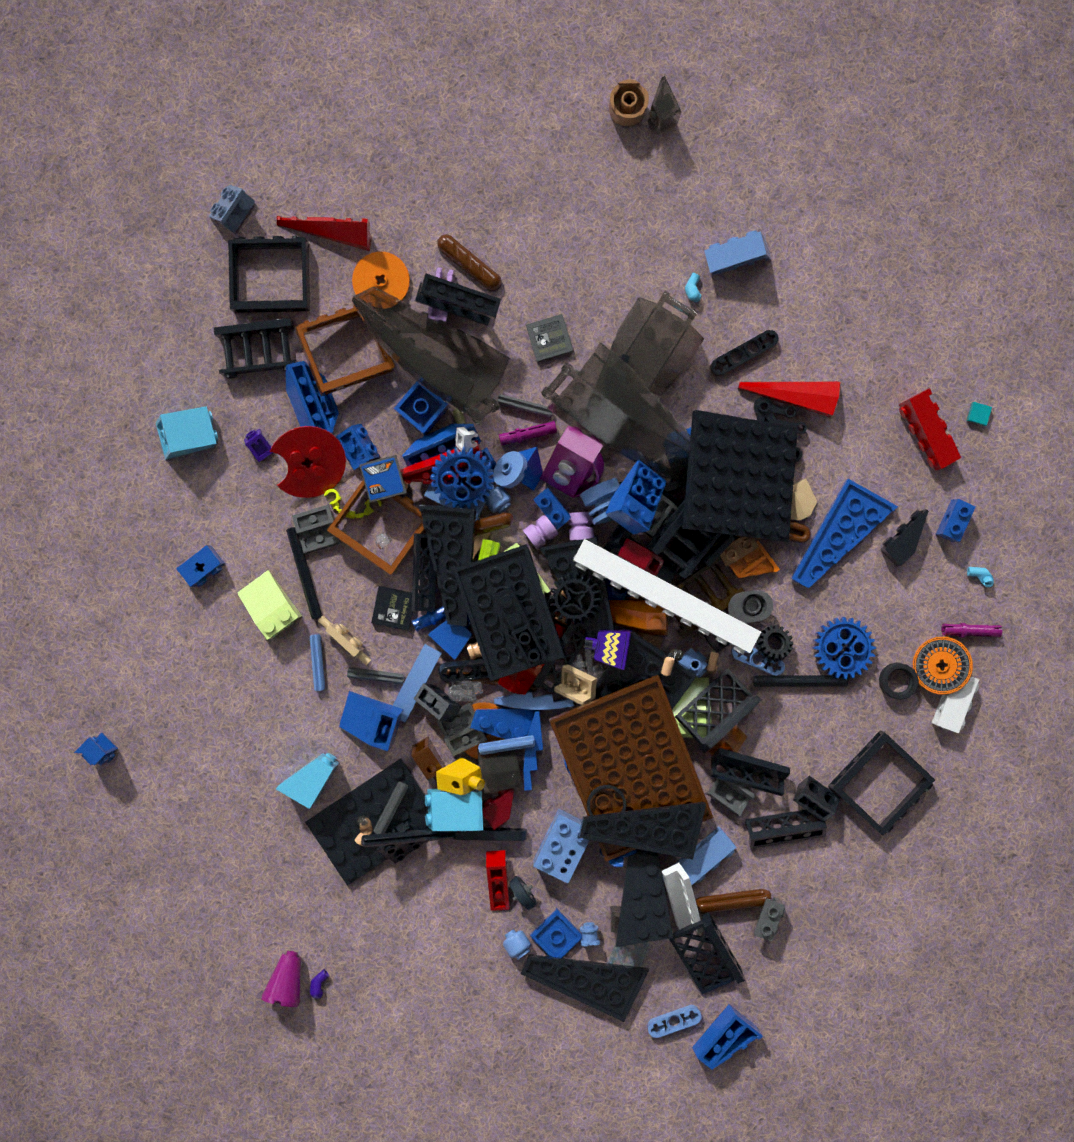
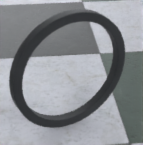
[587,785,626,816]

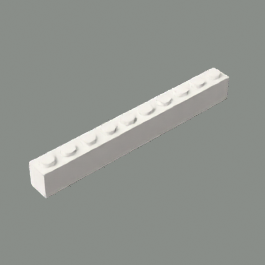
[573,539,761,655]

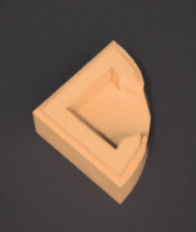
[707,652,719,675]

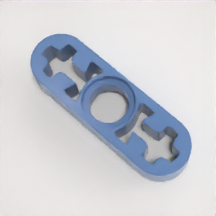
[731,646,785,675]
[647,1005,701,1038]

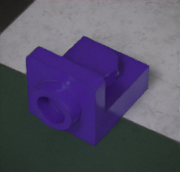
[244,429,273,462]

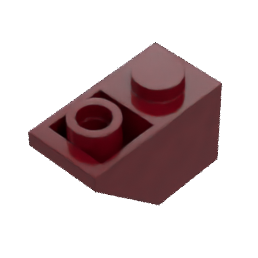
[618,538,664,576]
[482,786,514,830]

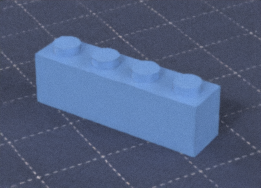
[662,826,737,885]

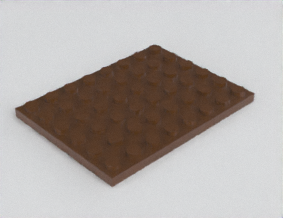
[549,675,713,861]

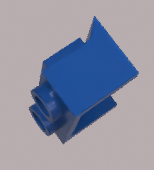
[74,733,118,766]

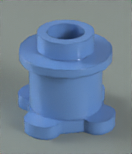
[580,922,600,946]

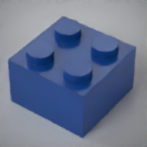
[394,379,450,436]

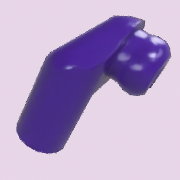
[310,969,330,999]

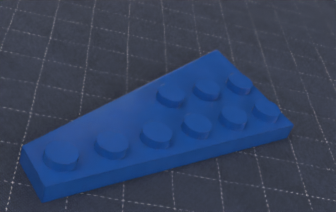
[791,479,898,588]

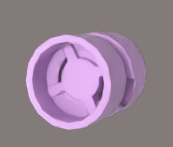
[568,512,594,541]
[523,514,559,550]

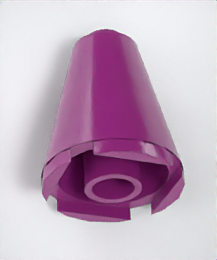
[261,950,301,1007]

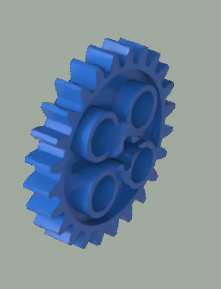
[431,446,494,509]
[812,617,876,679]

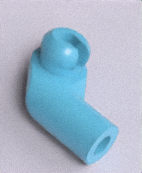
[685,273,702,303]
[967,567,994,588]

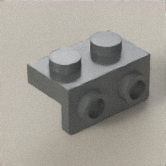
[707,773,755,816]
[754,897,785,942]

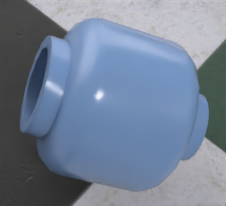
[484,486,511,514]
[503,929,531,960]

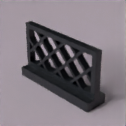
[675,668,762,753]
[669,912,745,994]

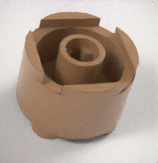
[609,79,649,126]

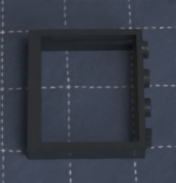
[228,235,310,313]
[828,730,935,836]

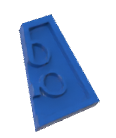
[470,708,535,739]

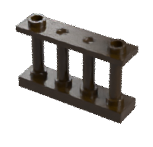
[674,556,745,639]

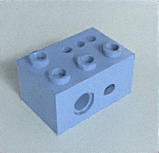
[533,808,590,883]

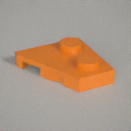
[729,540,780,578]

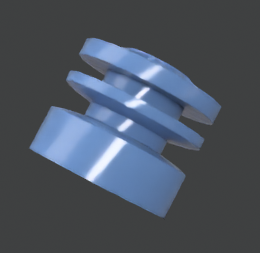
[580,478,620,525]

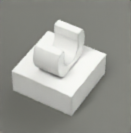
[456,427,478,452]

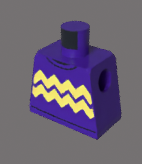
[584,630,632,670]

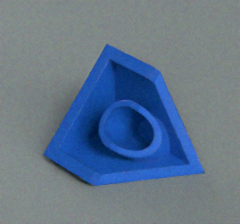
[519,447,543,491]

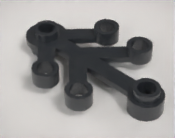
[753,397,807,463]

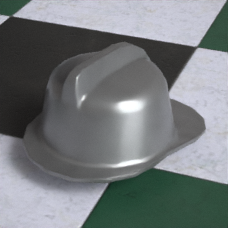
[728,590,773,623]

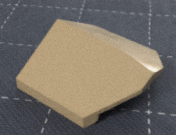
[791,479,817,520]

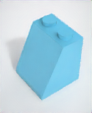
[156,406,218,460]
[276,753,339,809]
[425,788,483,831]

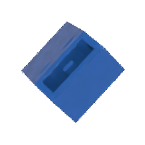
[606,460,666,535]
[339,691,404,751]

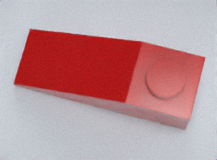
[486,850,510,911]

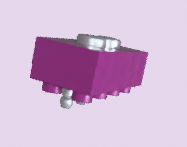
[540,425,604,498]

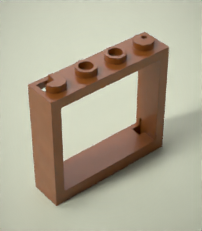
[296,303,395,397]
[327,480,424,575]

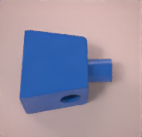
[428,619,473,660]

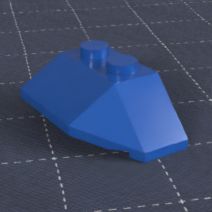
[286,361,339,433]
[402,424,481,467]

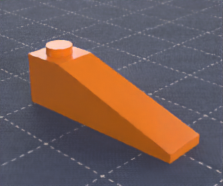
[609,600,668,635]

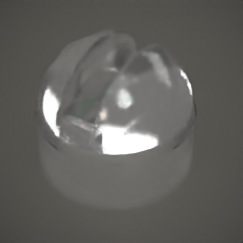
[375,533,393,550]

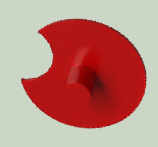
[270,426,346,498]

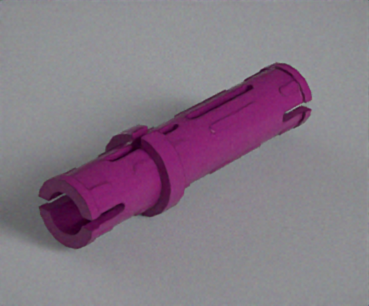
[498,421,557,446]
[941,622,1003,638]

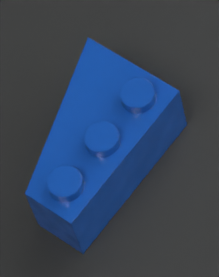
[692,1004,763,1070]

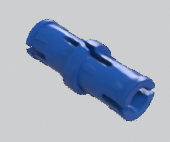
[412,606,446,631]

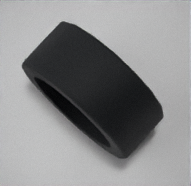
[879,662,919,700]

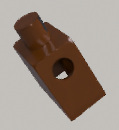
[412,736,444,784]

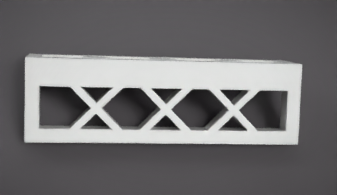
[662,863,703,934]

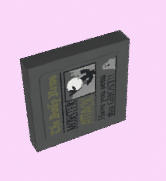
[526,314,573,362]

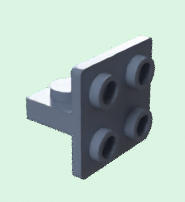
[209,185,255,233]

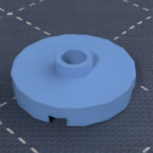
[493,451,527,489]

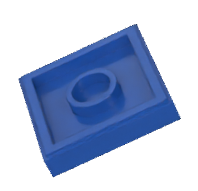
[530,908,582,958]

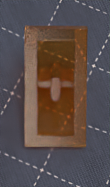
[708,725,747,755]

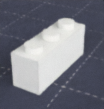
[932,676,979,733]

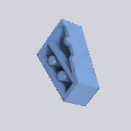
[704,230,771,275]

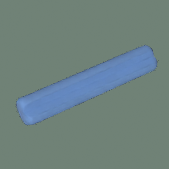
[310,634,325,691]
[478,735,535,755]

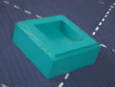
[966,402,992,426]

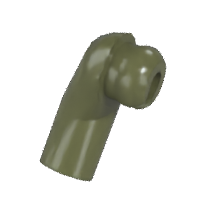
[453,408,473,424]

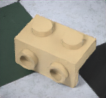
[554,664,597,705]

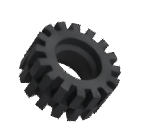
[755,625,794,662]

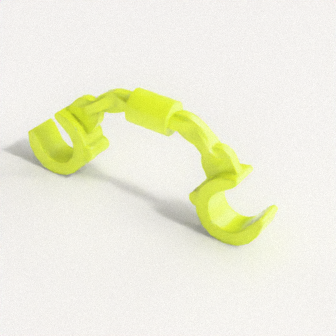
[324,489,382,519]

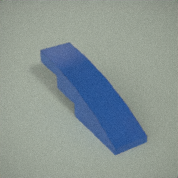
[523,710,543,791]

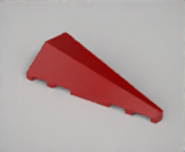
[276,216,372,251]
[738,381,840,417]
[401,440,483,484]

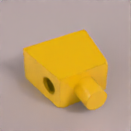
[436,757,485,795]

